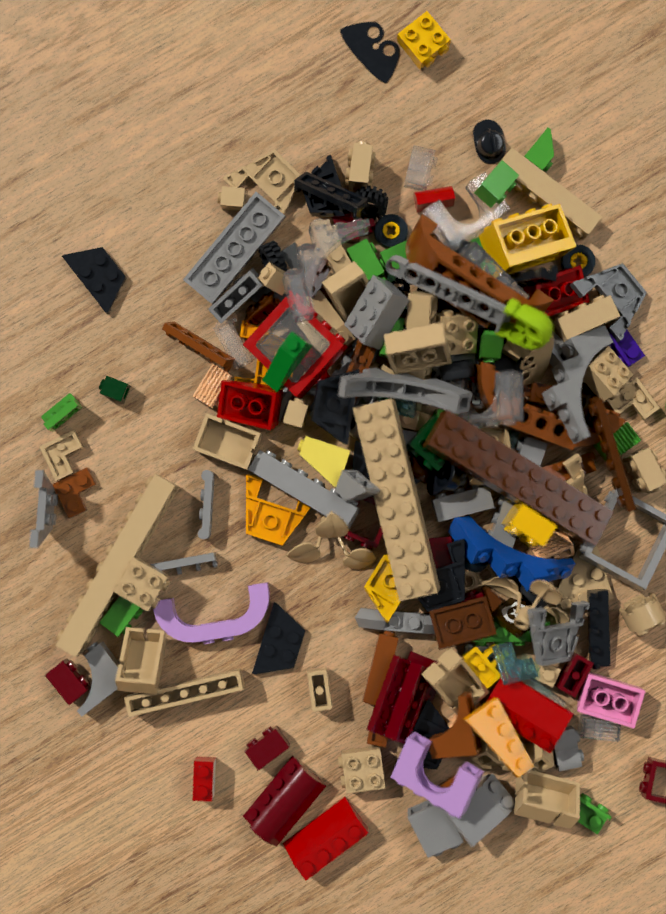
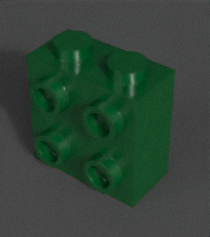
[406,416,447,471]

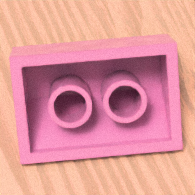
[577,672,645,728]

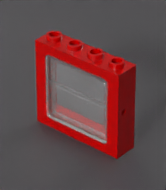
[243,293,348,399]

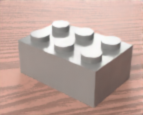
[344,275,409,350]

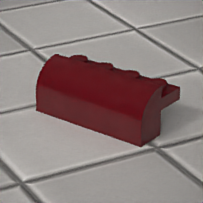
[366,655,429,744]
[243,756,326,847]

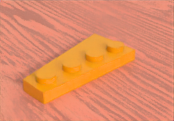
[463,697,534,778]

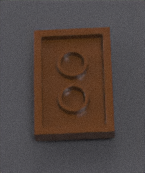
[429,596,497,650]

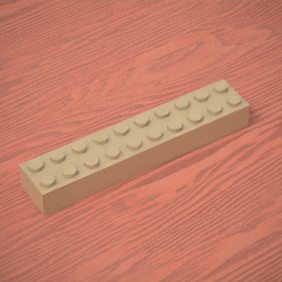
[353,399,440,601]
[55,474,180,657]

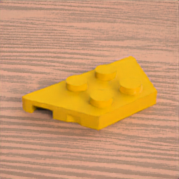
[364,555,401,623]

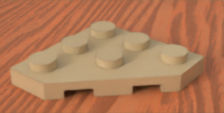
[554,545,614,614]

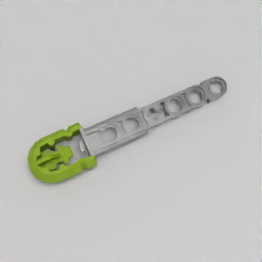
[385,255,553,350]

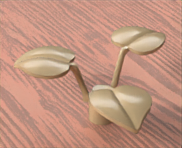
[287,511,377,569]
[486,576,569,630]

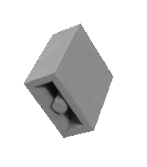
[407,800,464,858]

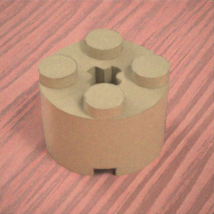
[619,593,666,635]

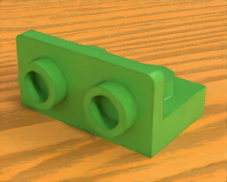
[41,393,83,432]
[577,793,612,835]

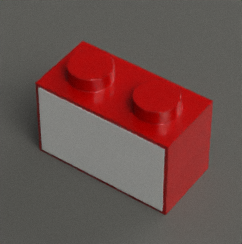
[192,757,216,802]

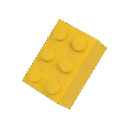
[501,504,557,548]

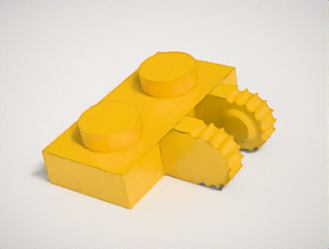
[461,643,505,689]

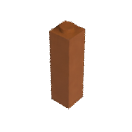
[362,630,399,705]

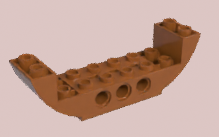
[405,214,554,329]
[474,361,626,450]

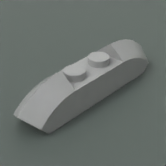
[355,608,435,634]

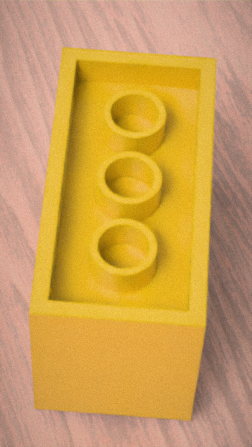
[478,203,577,278]

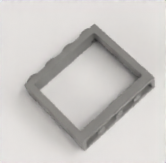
[579,489,666,591]

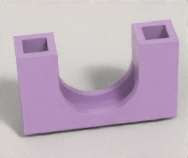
[391,732,484,819]

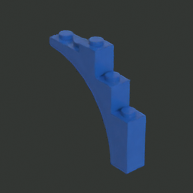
[448,515,576,592]

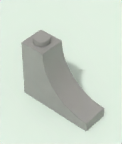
[77,642,125,717]

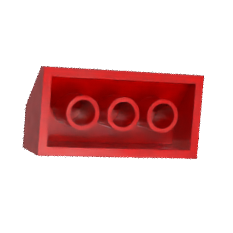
[486,671,574,753]
[283,796,369,881]

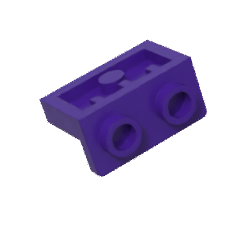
[609,329,645,368]

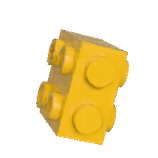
[397,11,451,70]

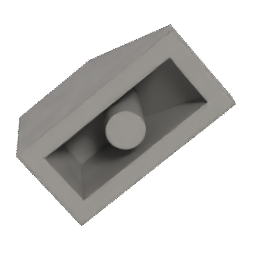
[335,470,380,502]

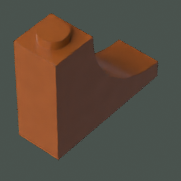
[428,691,483,759]

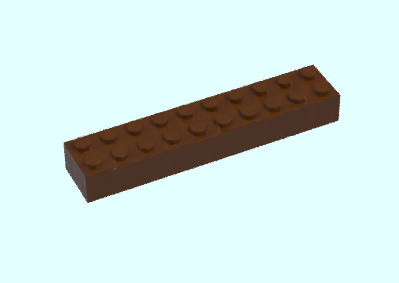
[422,410,614,546]

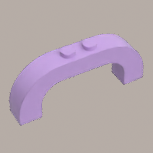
[153,582,270,644]

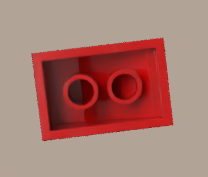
[523,265,590,317]
[217,380,283,430]

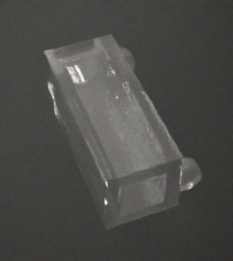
[213,318,256,370]

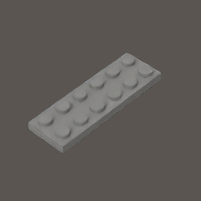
[183,192,286,305]

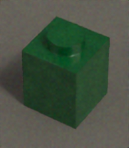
[99,376,131,403]

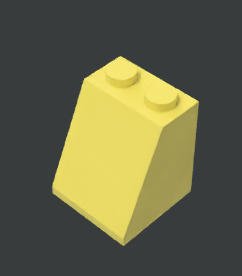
[297,436,350,488]

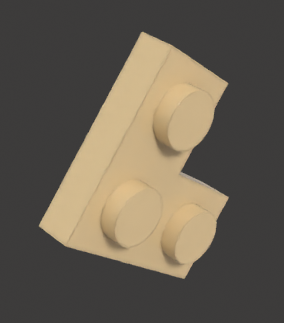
[605,378,660,420]
[39,430,84,481]

